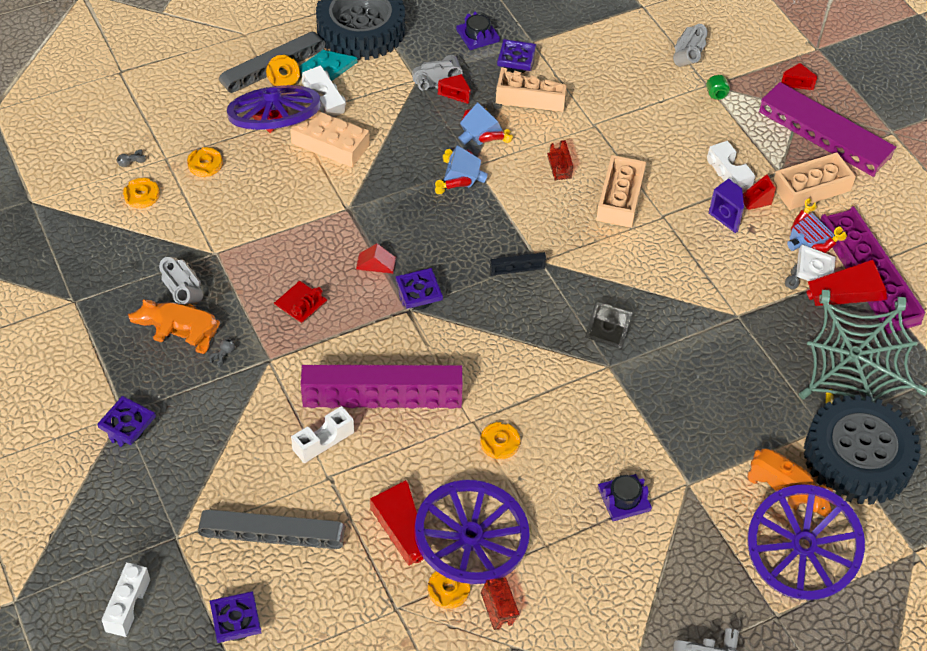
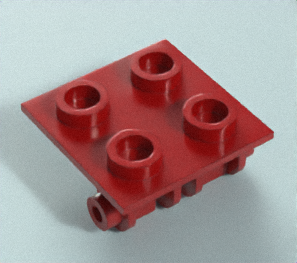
[274,280,327,323]

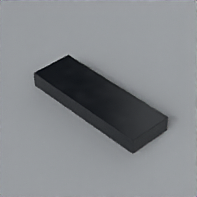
[490,252,546,276]

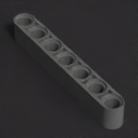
[219,31,326,93]
[197,510,346,549]

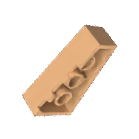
[496,67,567,112]

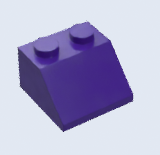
[709,178,744,234]

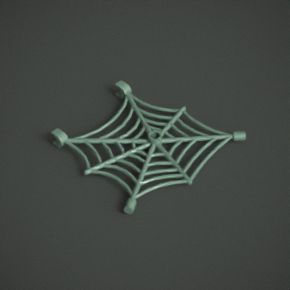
[799,290,927,403]

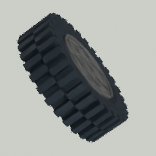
[316,0,405,60]
[804,395,921,505]

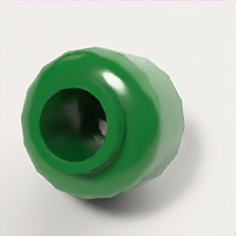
[706,75,730,100]

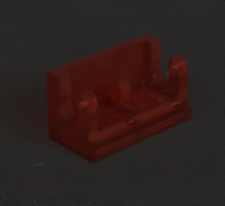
[547,140,573,181]
[480,577,520,630]

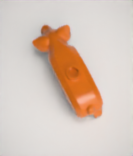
[128,299,220,354]
[747,449,833,518]

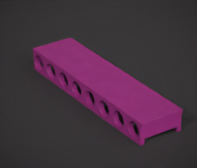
[759,82,897,177]
[820,206,926,334]

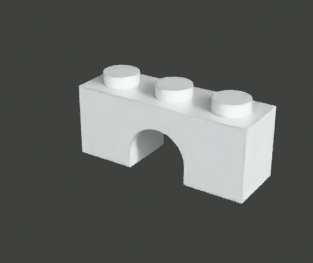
[302,65,346,117]
[707,141,755,191]
[291,406,354,463]
[102,562,150,637]

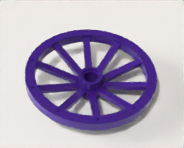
[227,85,321,130]
[415,480,530,584]
[747,485,865,601]

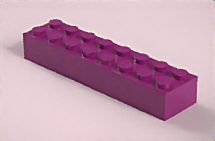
[301,365,463,409]

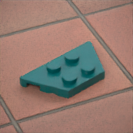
[299,50,357,81]

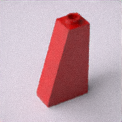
[806,260,887,306]
[370,480,424,566]

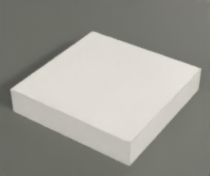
[796,245,835,281]

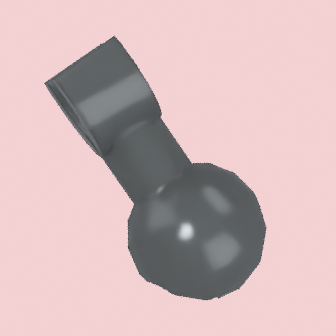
[117,149,146,167]
[784,265,800,290]
[209,338,235,367]

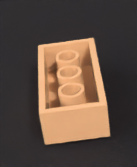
[291,111,370,168]
[773,153,856,210]
[596,155,646,228]

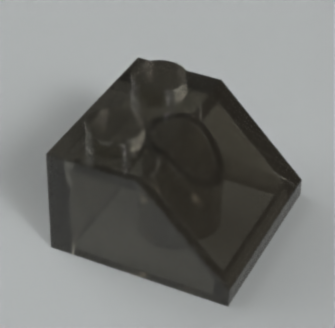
[585,300,635,349]

